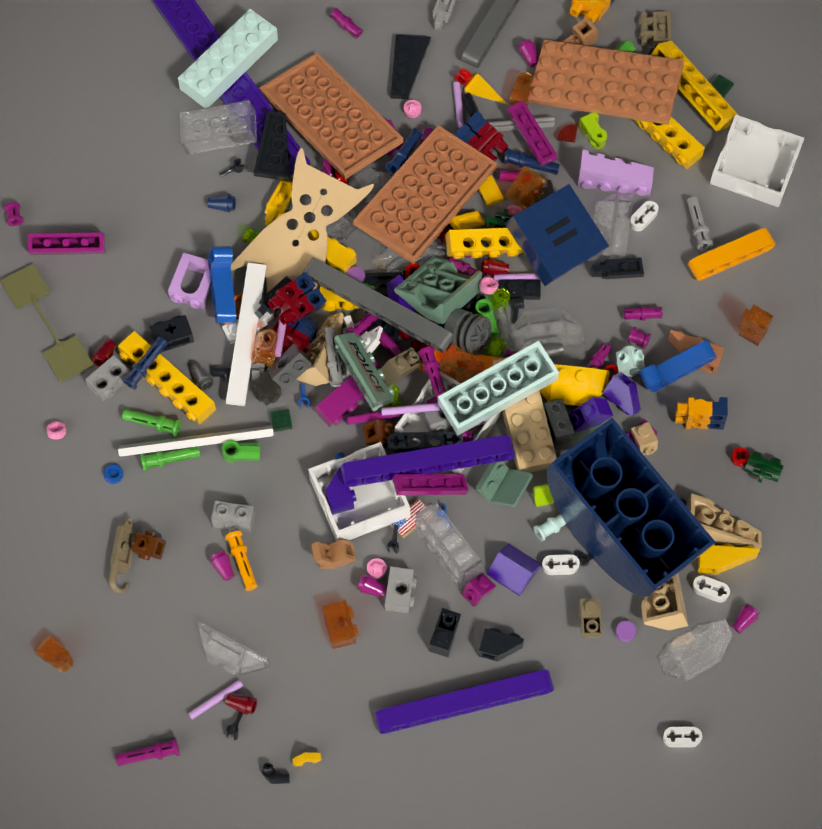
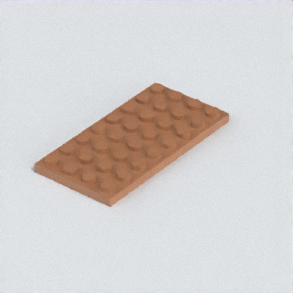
[528,40,684,125]
[260,53,404,179]
[353,125,498,264]

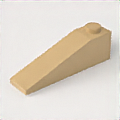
[296,312,344,386]
[686,493,762,549]
[641,573,688,630]

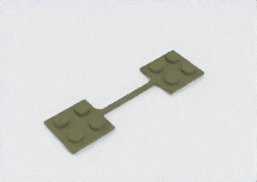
[0,264,94,383]

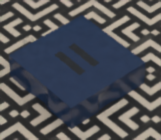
[505,184,609,286]

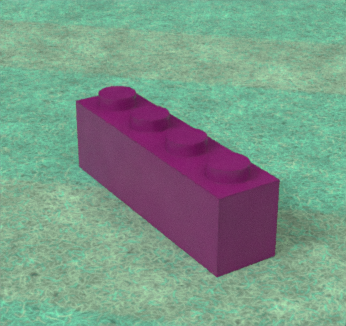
[28,233,105,255]
[314,361,385,427]

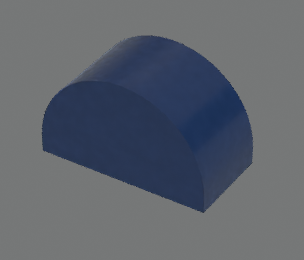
[547,417,716,597]

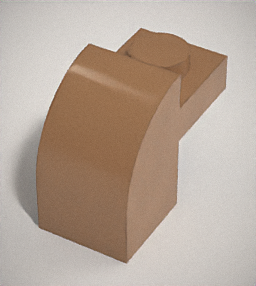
[563,17,598,47]
[311,539,357,569]

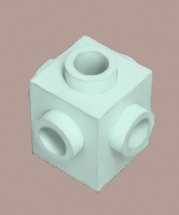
[616,345,645,377]

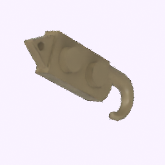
[109,517,137,594]

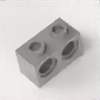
[85,355,130,402]

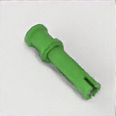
[122,408,182,436]
[140,446,200,471]

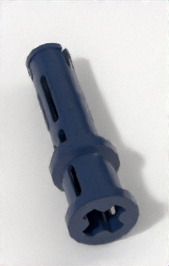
[385,128,422,175]
[504,148,560,175]
[122,337,168,390]

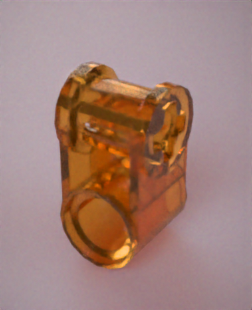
[509,72,533,106]
[251,329,278,367]
[34,635,73,672]

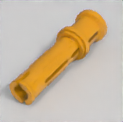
[225,531,258,591]

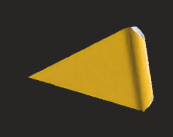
[464,74,507,104]

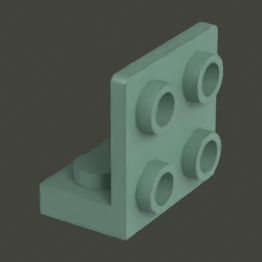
[475,461,533,507]

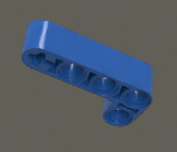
[208,246,236,323]
[639,340,717,392]

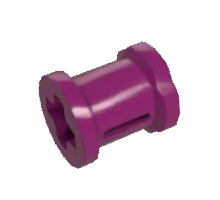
[4,202,24,226]
[627,327,652,350]

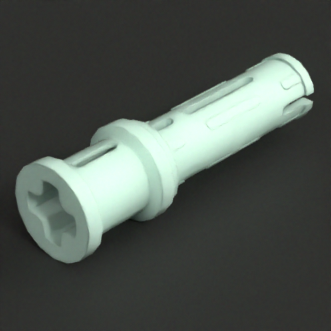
[533,514,566,542]

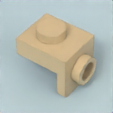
[631,422,658,455]

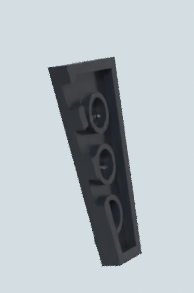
[391,35,431,100]
[253,111,290,182]
[365,272,403,343]

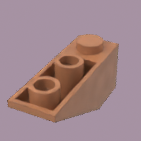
[668,330,725,375]

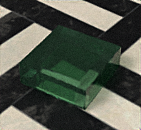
[711,74,734,98]
[270,409,292,432]

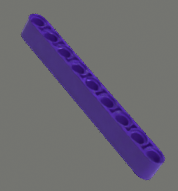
[341,435,515,487]
[375,670,554,734]

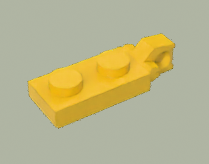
[265,180,293,225]

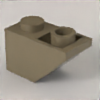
[381,348,423,386]
[578,598,603,638]

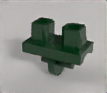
[485,209,513,229]
[744,451,783,483]

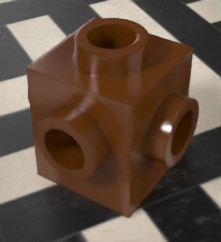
[363,419,395,448]
[132,531,166,560]

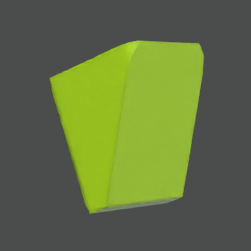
[532,484,554,507]

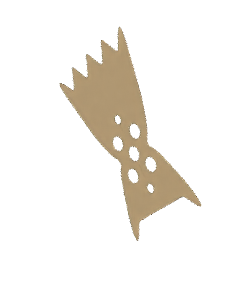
[230,148,374,298]

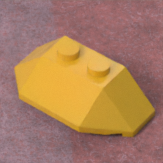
[539,364,609,406]

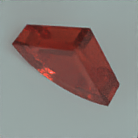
[557,124,578,143]

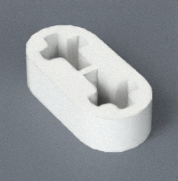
[630,201,659,232]
[542,554,580,575]
[692,576,730,603]
[662,727,702,747]

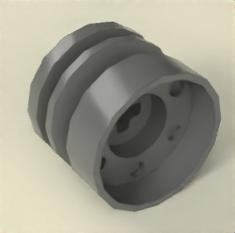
[444,308,492,355]

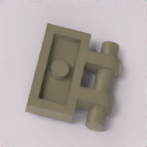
[639,12,671,46]

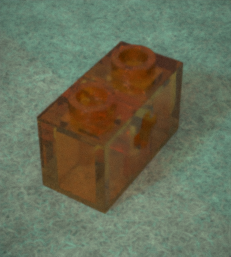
[504,166,547,210]
[738,304,773,346]
[439,344,485,384]
[323,600,359,649]

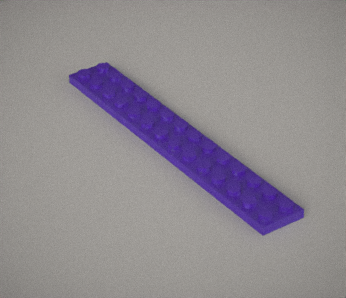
[152,0,310,182]

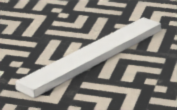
[226,263,267,406]
[118,425,273,456]

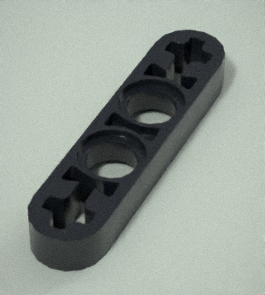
[387,432,463,453]

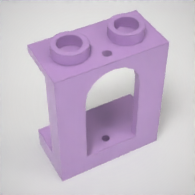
[168,253,211,309]

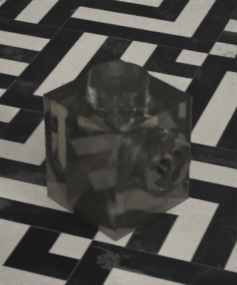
[252,371,282,406]

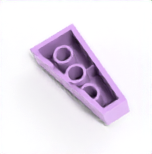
[578,149,654,196]

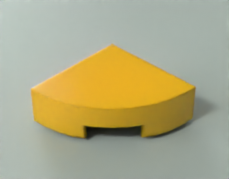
[292,752,322,766]

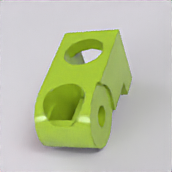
[579,113,607,149]

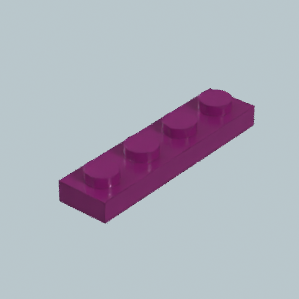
[507,101,558,166]
[392,474,469,495]

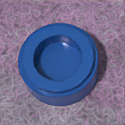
[104,464,123,484]

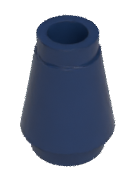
[208,194,236,213]

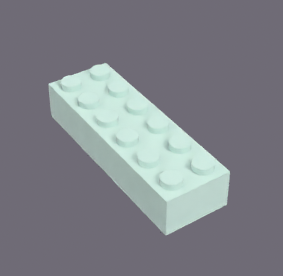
[178,9,278,109]
[438,341,559,436]

